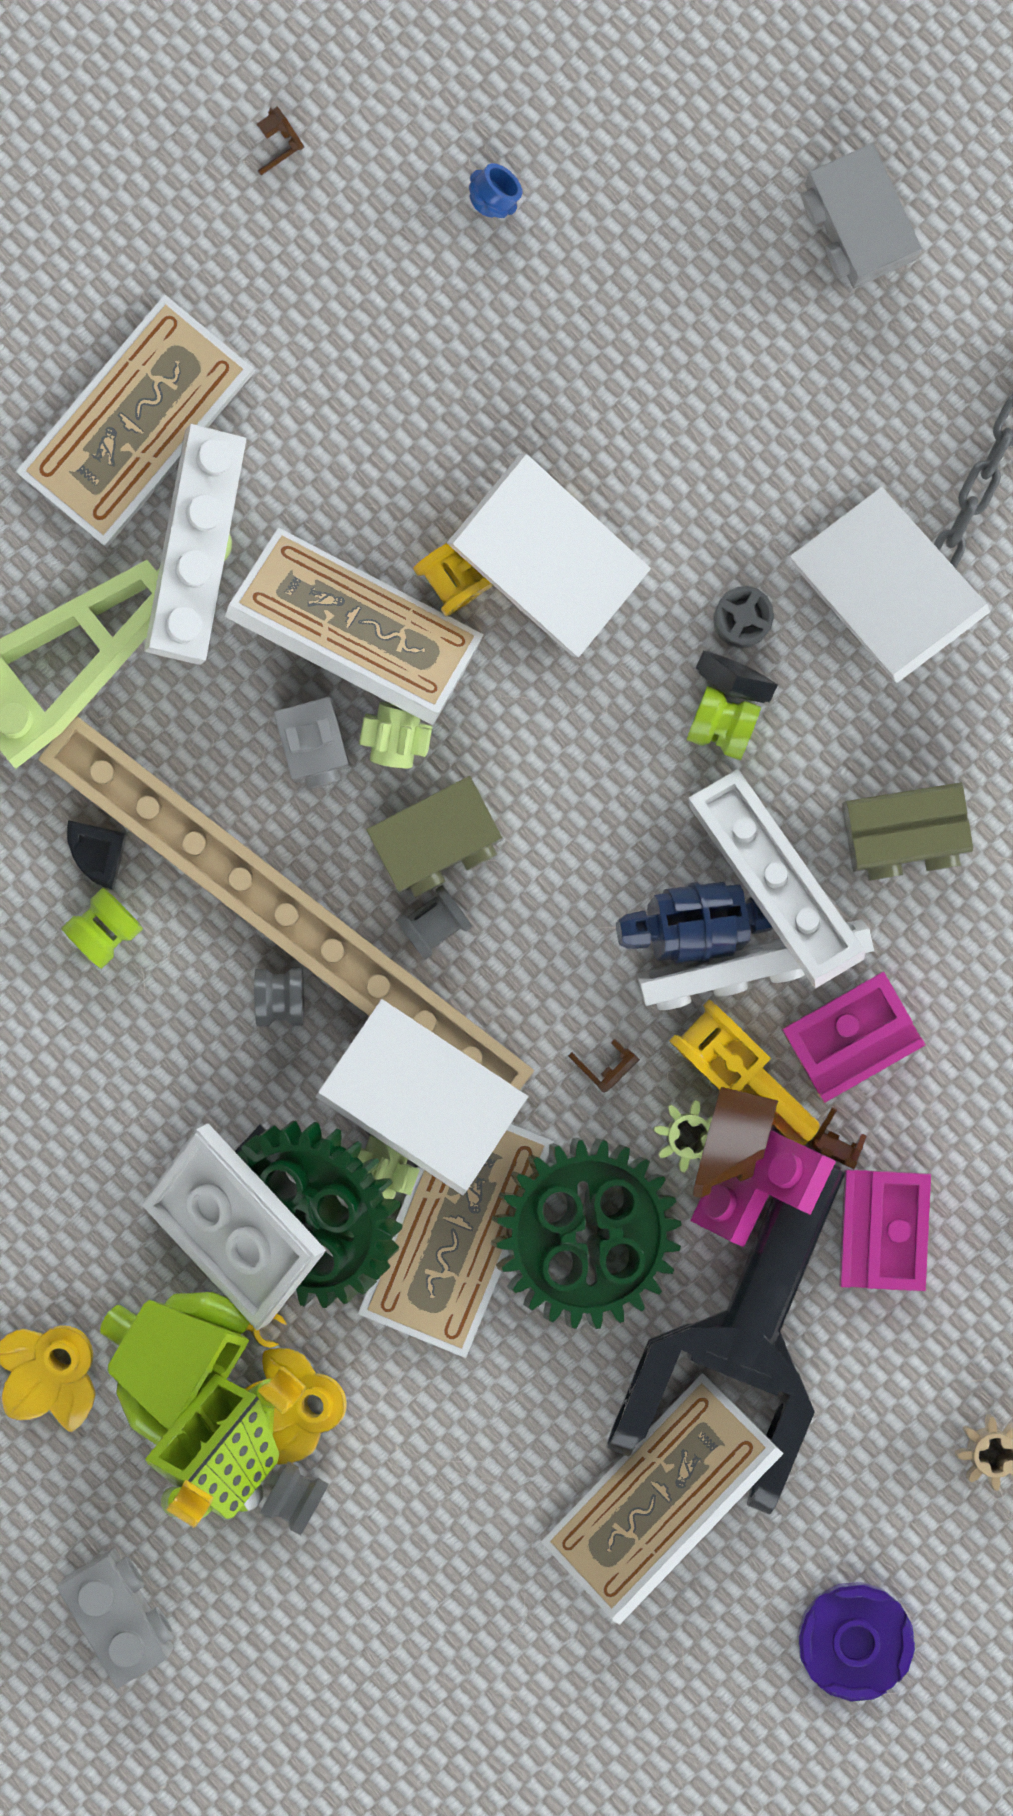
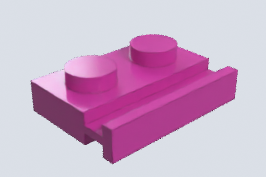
[781,971,926,1103]
[839,1169,931,1291]

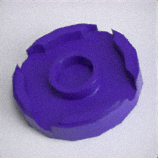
[797,1582,915,1702]

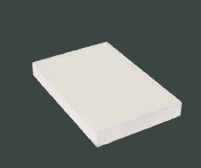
[447,454,651,658]
[790,487,990,683]
[315,999,529,1195]
[141,1124,326,1330]

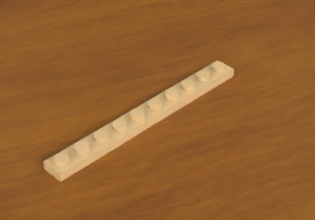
[38,716,535,1090]

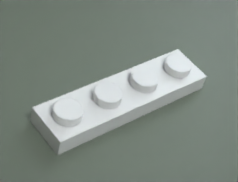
[144,424,247,665]
[689,769,865,988]
[636,919,874,1010]

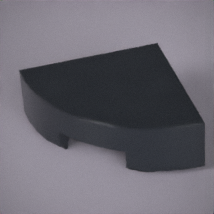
[695,650,778,703]
[67,820,127,890]

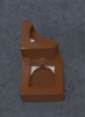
[692,1087,778,1198]

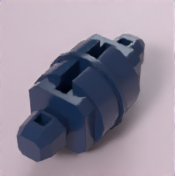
[616,882,773,963]

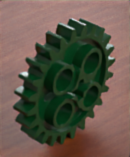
[237,1120,403,1308]
[491,1138,682,1329]

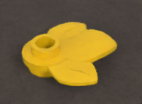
[0,1325,96,1432]
[244,1348,347,1465]

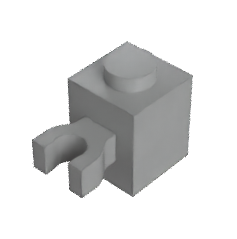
[274,696,351,790]

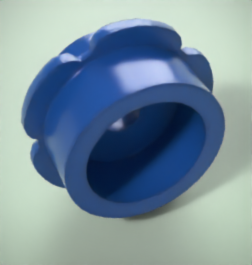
[469,163,523,218]

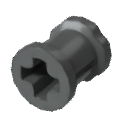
[396,885,473,960]

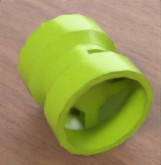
[686,686,761,761]
[61,888,144,969]

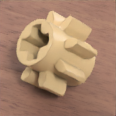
[955,1414,1013,1491]

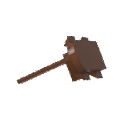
[256,106,305,175]
[568,1039,640,1093]
[812,1107,867,1170]

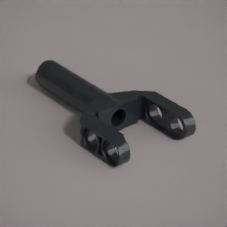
[607,1165,846,1514]

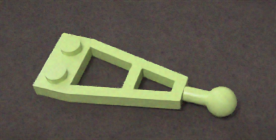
[0,533,232,769]

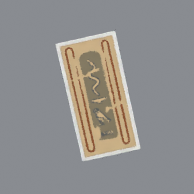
[16,295,255,548]
[225,528,484,725]
[358,1124,554,1358]
[541,1373,783,1625]

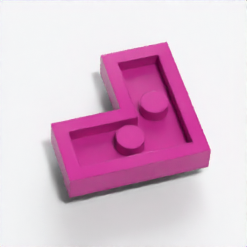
[690,1130,836,1247]

